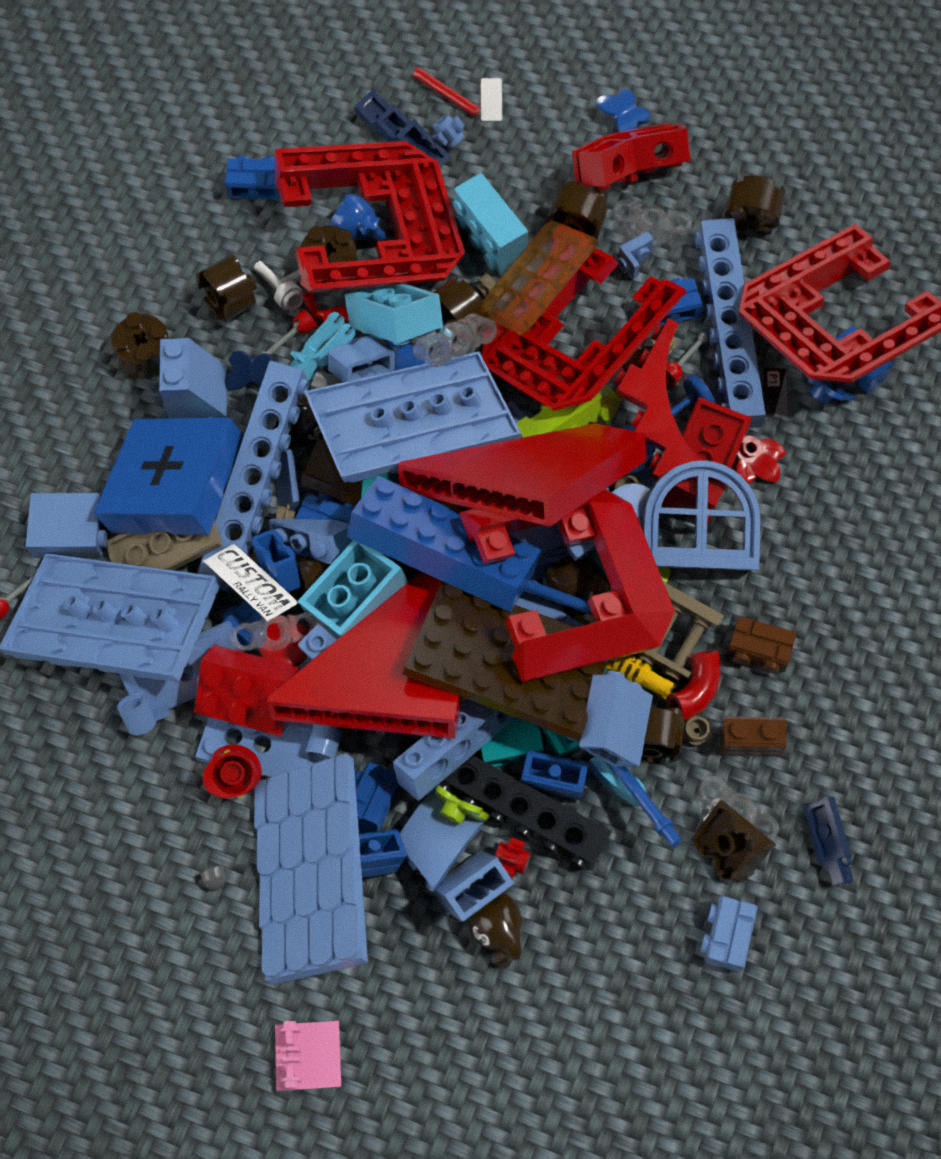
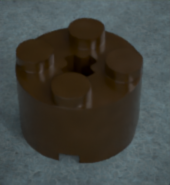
[725,176,786,235]
[546,181,608,243]
[301,226,358,263]
[196,255,257,322]
[433,276,489,344]
[112,312,170,379]
[641,704,684,764]

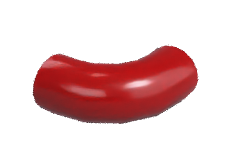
[666,650,721,721]

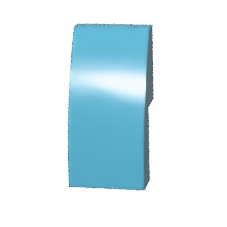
[588,756,646,807]

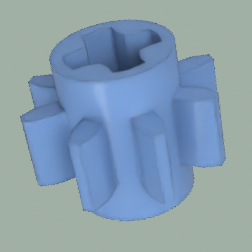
[432,114,465,148]

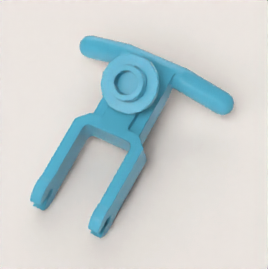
[286,312,355,396]

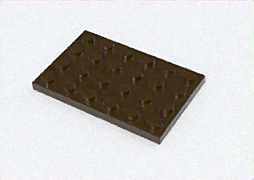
[402,581,608,741]

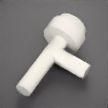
[254,261,304,311]

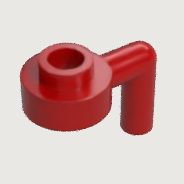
[302,290,350,334]

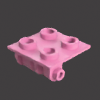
[275,1021,341,1091]

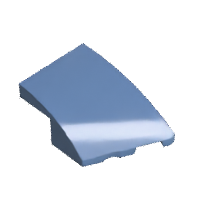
[400,788,484,892]

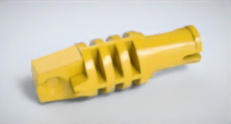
[605,655,674,700]

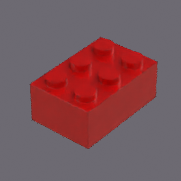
[194,645,300,736]

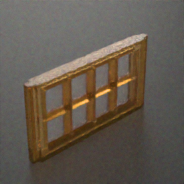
[480,220,598,336]

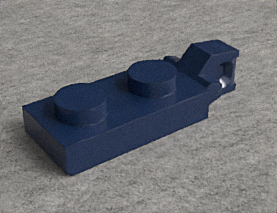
[803,796,853,886]

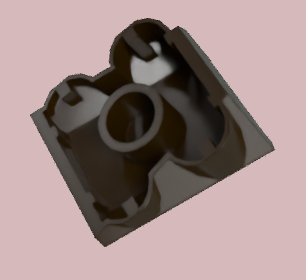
[302,434,362,506]
[691,800,776,882]

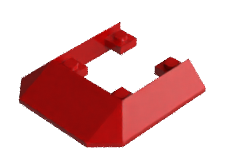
[274,141,465,292]
[739,224,941,382]
[482,233,687,411]
[460,489,675,683]

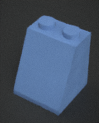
[159,338,227,418]

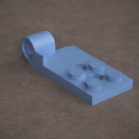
[117,620,243,735]
[195,717,343,779]

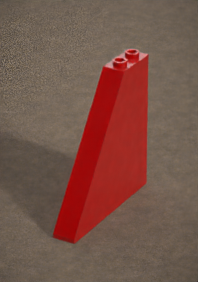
[398,423,646,527]
[267,571,463,739]

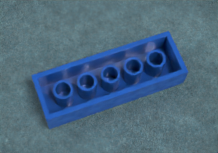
[347,476,541,612]

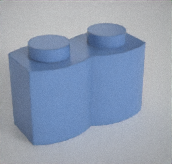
[328,337,395,382]

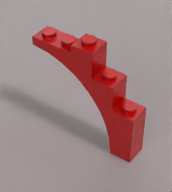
[614,318,726,509]

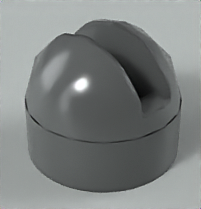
[200,865,227,890]

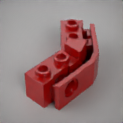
[572,123,691,190]

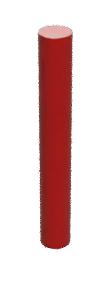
[413,67,480,117]

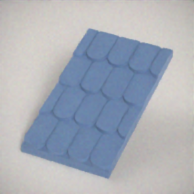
[304,351,523,482]
[0,553,222,682]
[254,753,368,985]

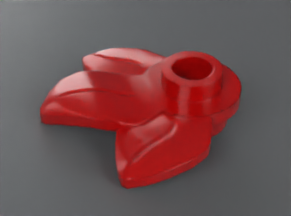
[735,435,786,484]

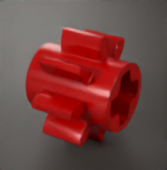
[495,837,530,879]

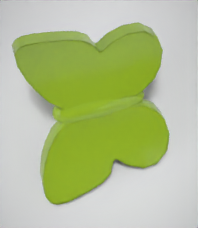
[435,784,489,825]

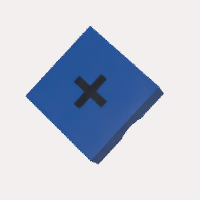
[94,418,244,535]

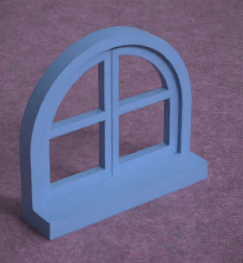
[642,461,761,571]

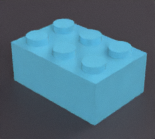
[453,173,528,276]
[345,284,443,345]
[297,540,408,640]

